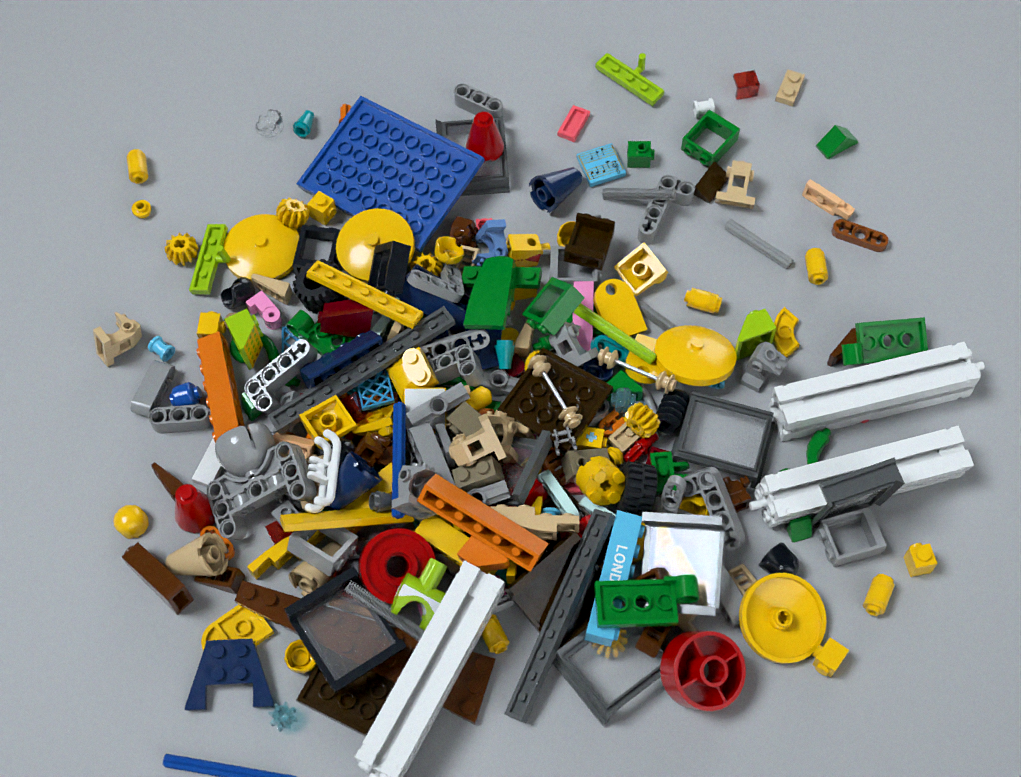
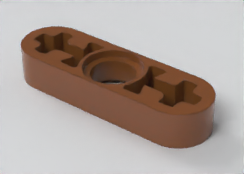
[832,219,889,252]

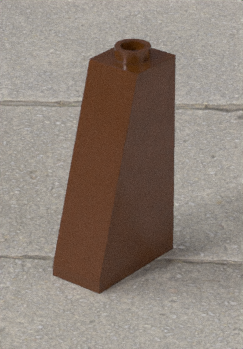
[122,542,194,615]

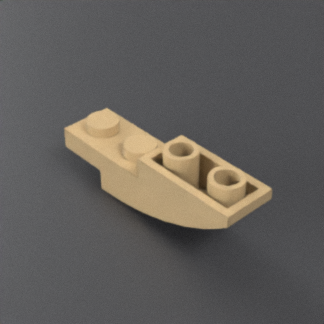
[491,504,579,540]

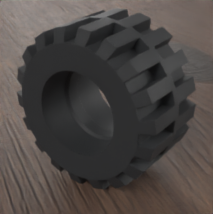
[293,259,345,314]
[616,461,657,516]

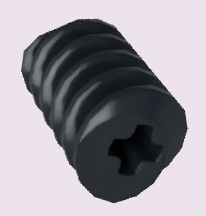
[656,389,690,434]

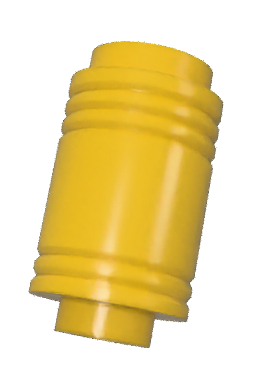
[127,149,148,184]
[805,248,828,285]
[684,287,722,314]
[455,386,492,412]
[863,574,895,616]
[481,614,510,654]

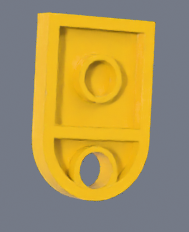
[593,279,648,339]
[625,333,662,384]
[201,605,274,651]

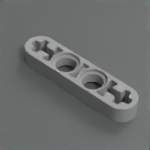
[420,329,490,360]

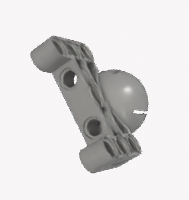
[206,423,317,540]

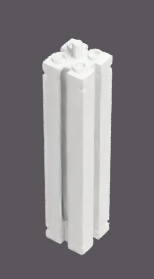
[768,342,985,442]
[749,425,974,528]
[355,561,504,777]

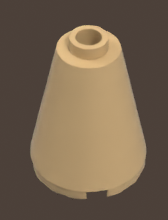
[165,532,228,576]
[288,542,343,596]

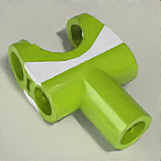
[390,558,448,631]

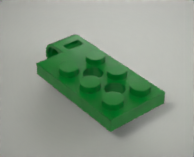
[286,310,356,356]
[841,317,928,366]
[594,574,700,628]

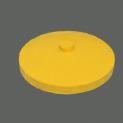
[336,208,415,283]
[223,214,299,283]
[654,325,737,386]
[739,573,826,664]

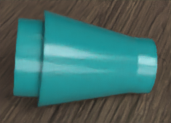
[293,110,315,137]
[495,340,515,369]

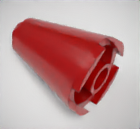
[466,112,504,163]
[175,484,215,534]

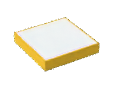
[404,388,446,430]

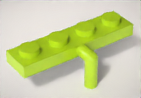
[595,53,664,106]
[189,224,231,295]

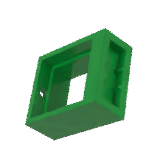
[681,110,740,167]
[522,277,585,336]

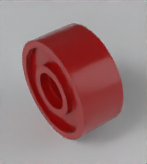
[358,528,436,604]
[660,631,746,711]

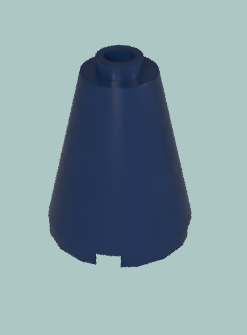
[529,167,582,213]
[326,451,382,511]

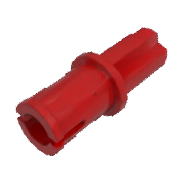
[623,433,659,462]

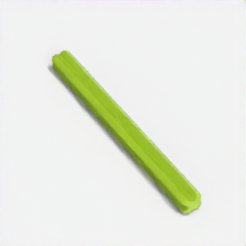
[573,303,656,364]

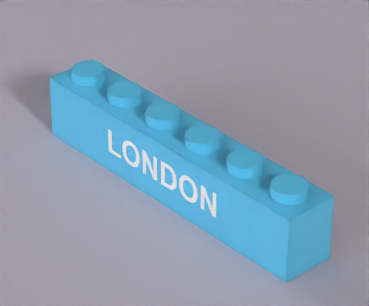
[584,510,645,647]

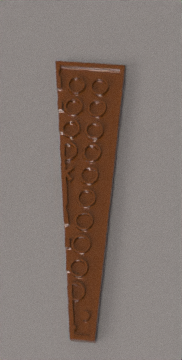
[234,580,496,725]

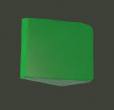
[241,392,262,421]
[787,515,812,543]

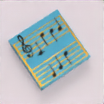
[577,143,626,187]

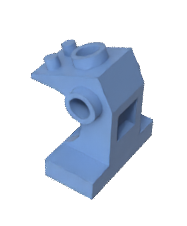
[472,219,508,266]

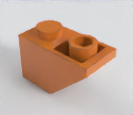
[457,536,510,572]

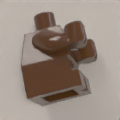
[449,216,478,248]
[355,431,392,467]
[719,476,751,513]

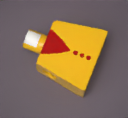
[506,234,551,267]

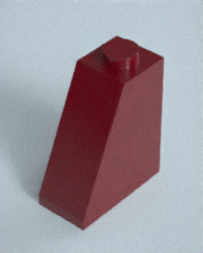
[317,299,373,337]

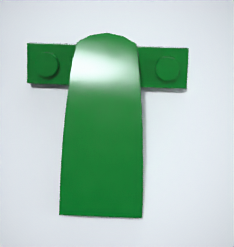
[462,256,542,330]

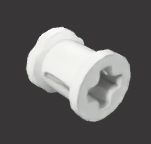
[692,98,715,118]

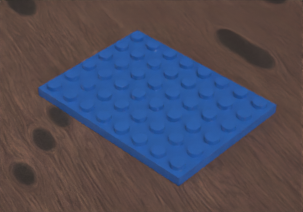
[296,95,485,253]

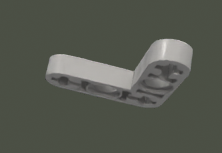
[407,264,464,303]
[656,475,715,541]

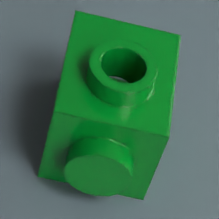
[627,141,655,168]

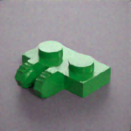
[650,451,690,495]

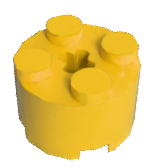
[576,456,625,506]

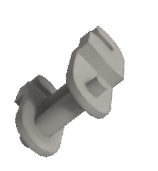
[552,426,577,456]

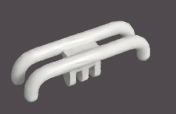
[305,429,341,513]

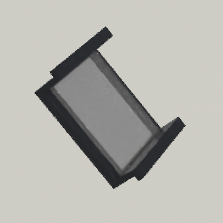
[284,566,407,694]

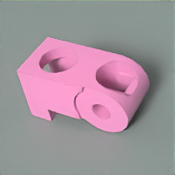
[246,291,282,330]

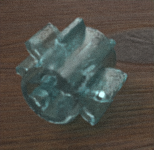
[611,388,636,413]
[268,702,298,732]

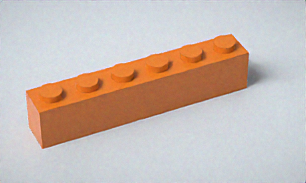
[196,331,245,443]
[417,474,549,572]

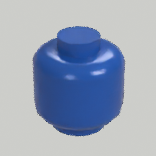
[170,382,202,406]

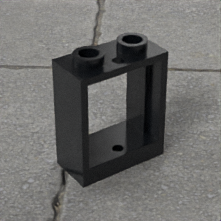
[292,225,340,275]
[368,241,411,297]

